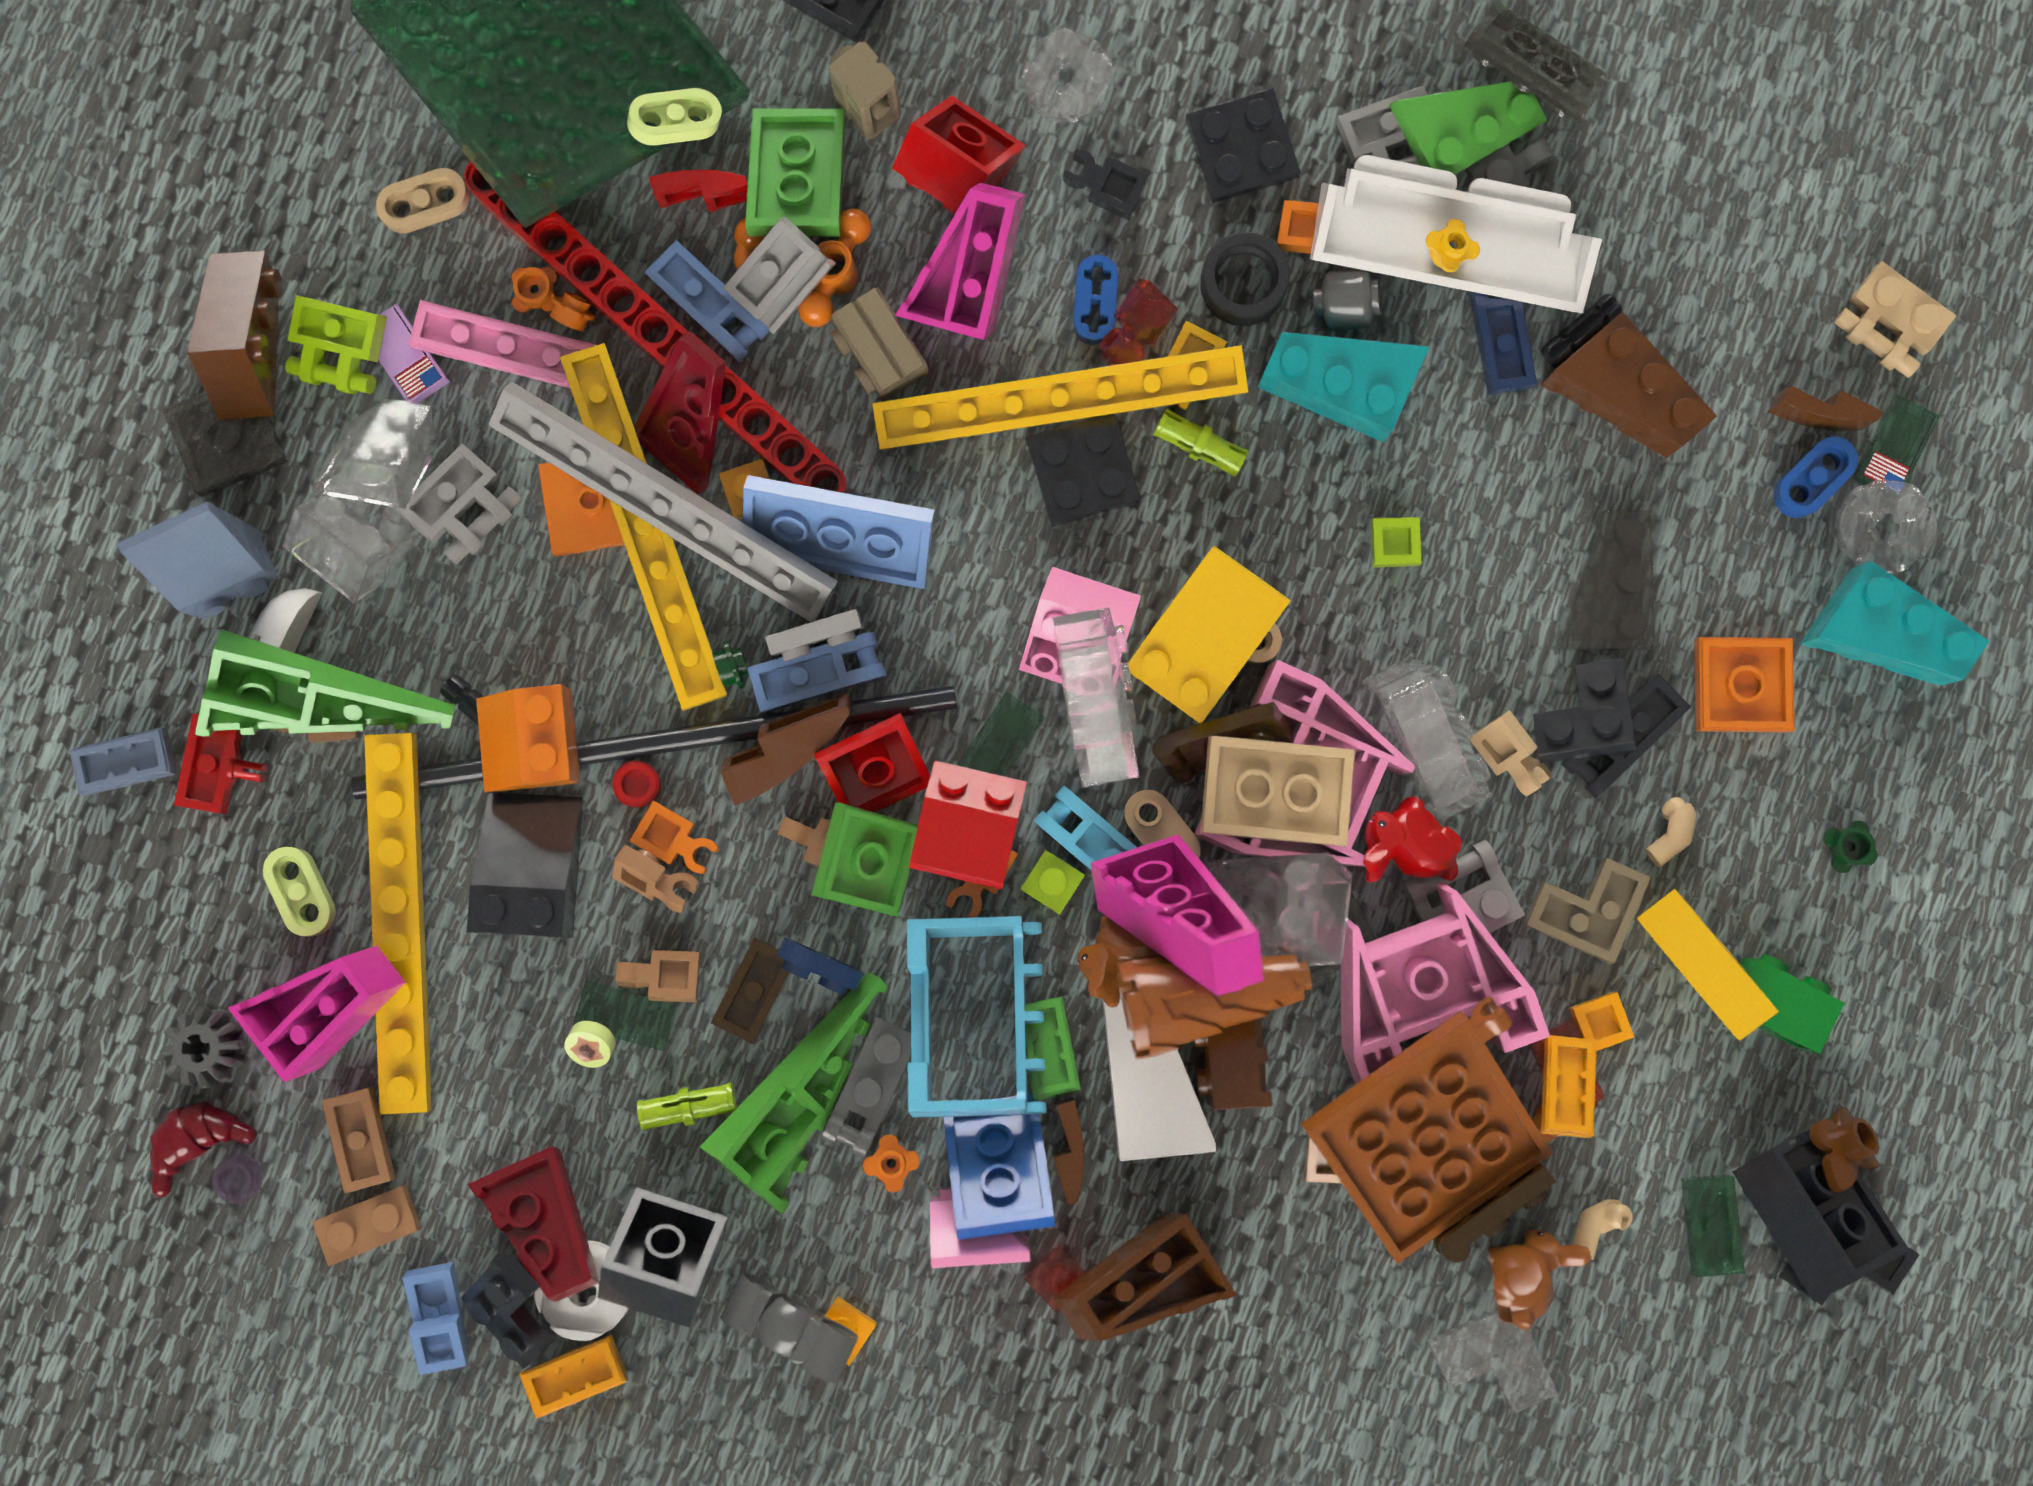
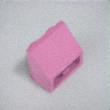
[1019,567,1141,699]

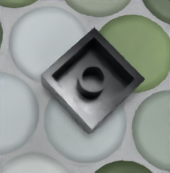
[597,1187,728,1328]

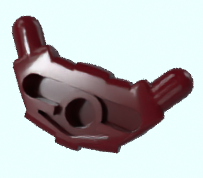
[150,1101,257,1197]

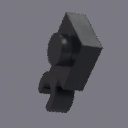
[1063,149,1150,221]

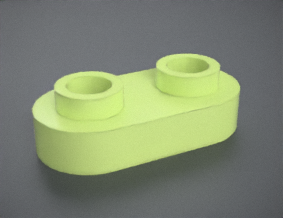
[627,88,722,145]
[263,847,336,936]

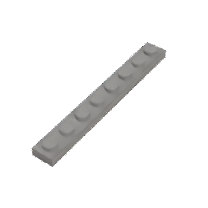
[488,382,838,622]

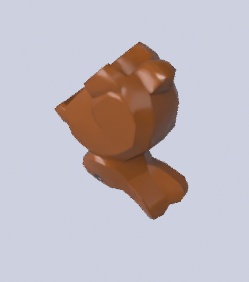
[1077,916,1167,1008]
[1488,1229,1591,1330]

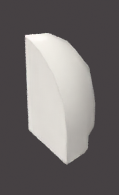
[249,588,322,653]

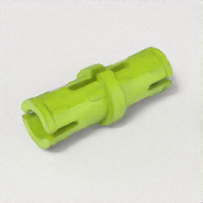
[1153,408,1249,477]
[637,1082,737,1131]

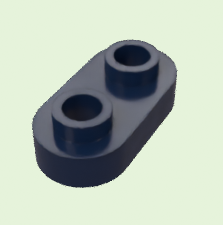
[777,937,864,995]

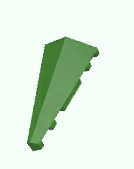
[195,629,455,736]
[700,972,888,1214]

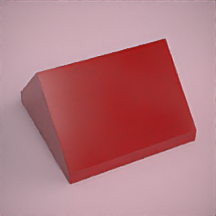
[814,713,930,813]

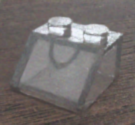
[312,398,436,509]

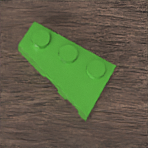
[1389,79,1547,175]

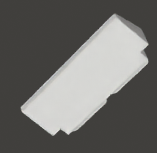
[1310,155,1602,314]

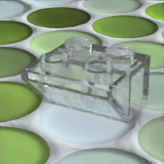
[282,470,423,604]

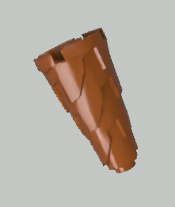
[1116,954,1312,1060]

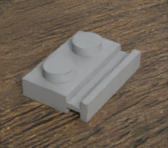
[723,216,836,334]
[765,609,864,662]

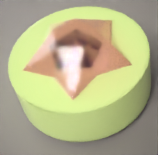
[565,1021,616,1068]

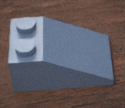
[116,502,279,619]

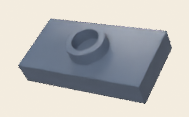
[70,727,177,796]

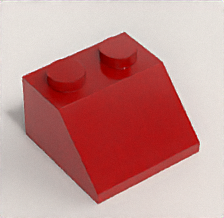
[891,95,1026,214]
[909,761,1027,889]

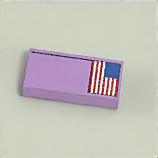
[379,304,450,407]

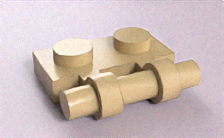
[1833,261,1956,378]

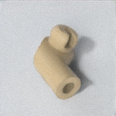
[1645,797,1697,868]
[1572,1199,1633,1260]

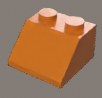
[476,684,580,793]

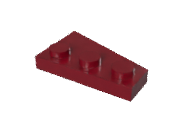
[634,331,726,495]
[467,1146,599,1302]

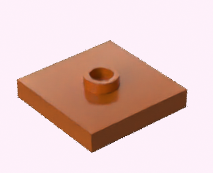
[538,462,625,557]
[1694,637,1795,733]

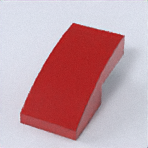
[649,169,748,212]

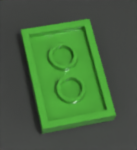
[745,109,846,236]

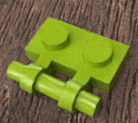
[285,295,387,395]

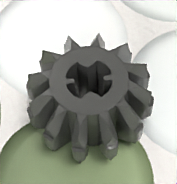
[159,1007,249,1089]

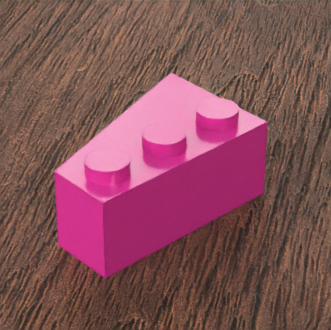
[895,182,1026,340]
[228,946,406,1083]

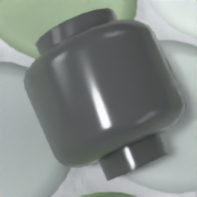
[1313,268,1382,331]

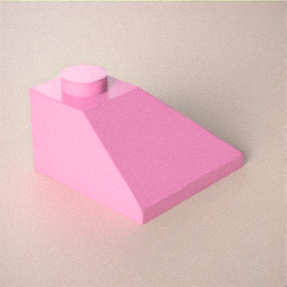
[930,1186,1030,1268]

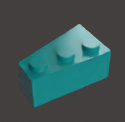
[1258,332,1430,443]
[1800,560,1990,686]

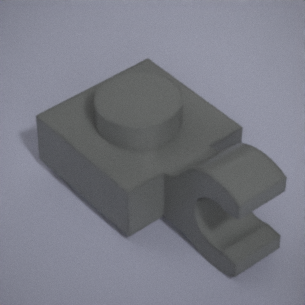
[1465,138,1554,187]

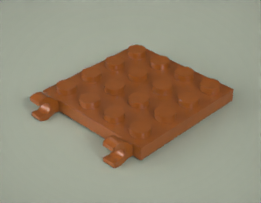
[1301,997,1562,1264]

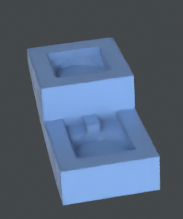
[402,1262,469,1375]

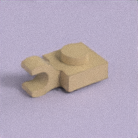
[1469,710,1553,797]

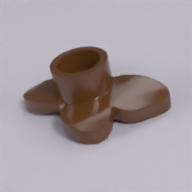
[1809,1107,1881,1193]

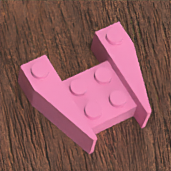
[1194,660,1415,867]
[1340,882,1550,1085]

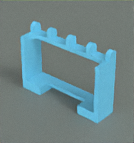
[907,916,1046,1118]

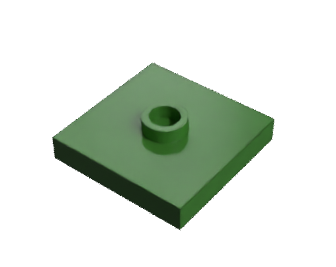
[811,802,918,917]

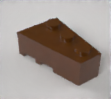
[187,250,283,420]
[1541,312,1717,458]
[1193,1017,1273,1110]
[1053,1213,1237,1342]

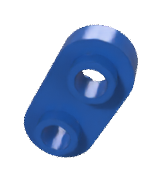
[1773,436,1858,518]

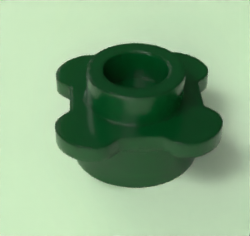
[712,640,749,689]
[1823,821,1878,873]

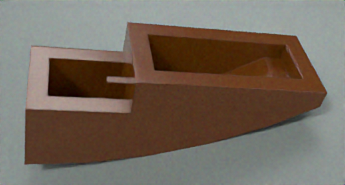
[720,693,851,806]

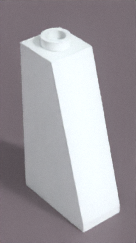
[1102,978,1216,1161]

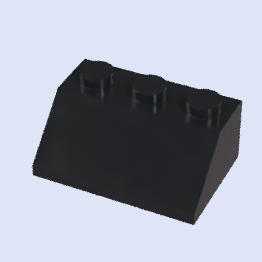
[1732,1129,1910,1303]

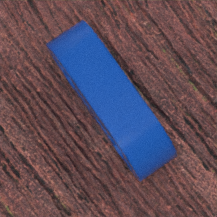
[1073,254,1118,345]

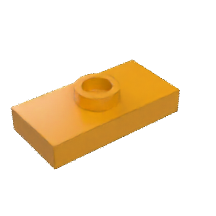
[1541,1035,1597,1138]
[519,1334,629,1419]

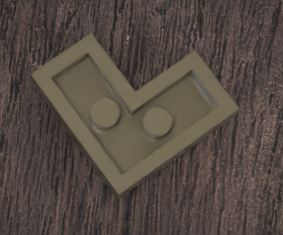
[1523,858,1651,964]

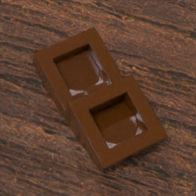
[1768,385,1883,431]
[1053,1097,1084,1205]

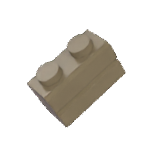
[829,41,901,140]
[829,287,929,402]

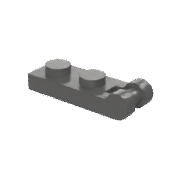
[821,1017,911,1158]

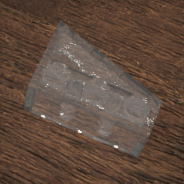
[1052,607,1139,788]
[1360,655,1492,821]

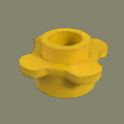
[1425,219,1480,272]

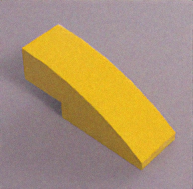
[1637,889,1779,1041]

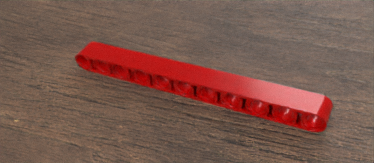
[464,155,849,494]

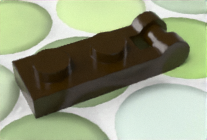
[1152,701,1293,783]
[1433,1163,1556,1263]

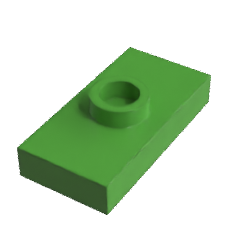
[1025,996,1082,1101]

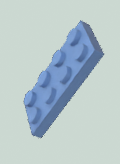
[743,475,935,589]

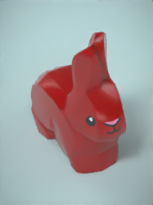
[1363,796,1462,883]

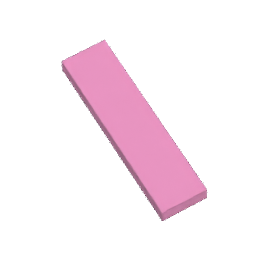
[409,300,596,388]

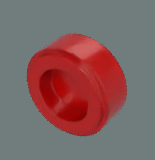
[612,761,661,808]

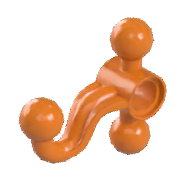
[734,208,872,328]

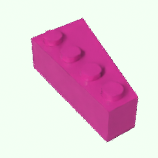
[1090,834,1264,996]

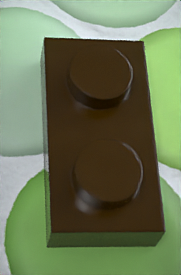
[711,938,791,1044]

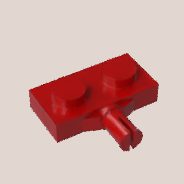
[174,713,268,815]

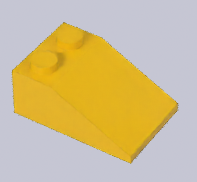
[1124,546,1291,724]

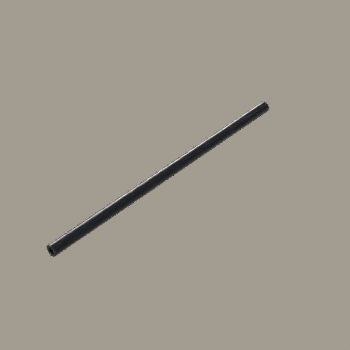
[351,686,958,800]

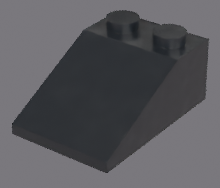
[466,792,583,938]

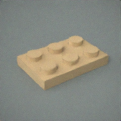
[1200,736,1355,846]

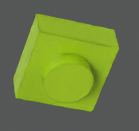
[1370,517,1422,568]
[1020,850,1085,915]

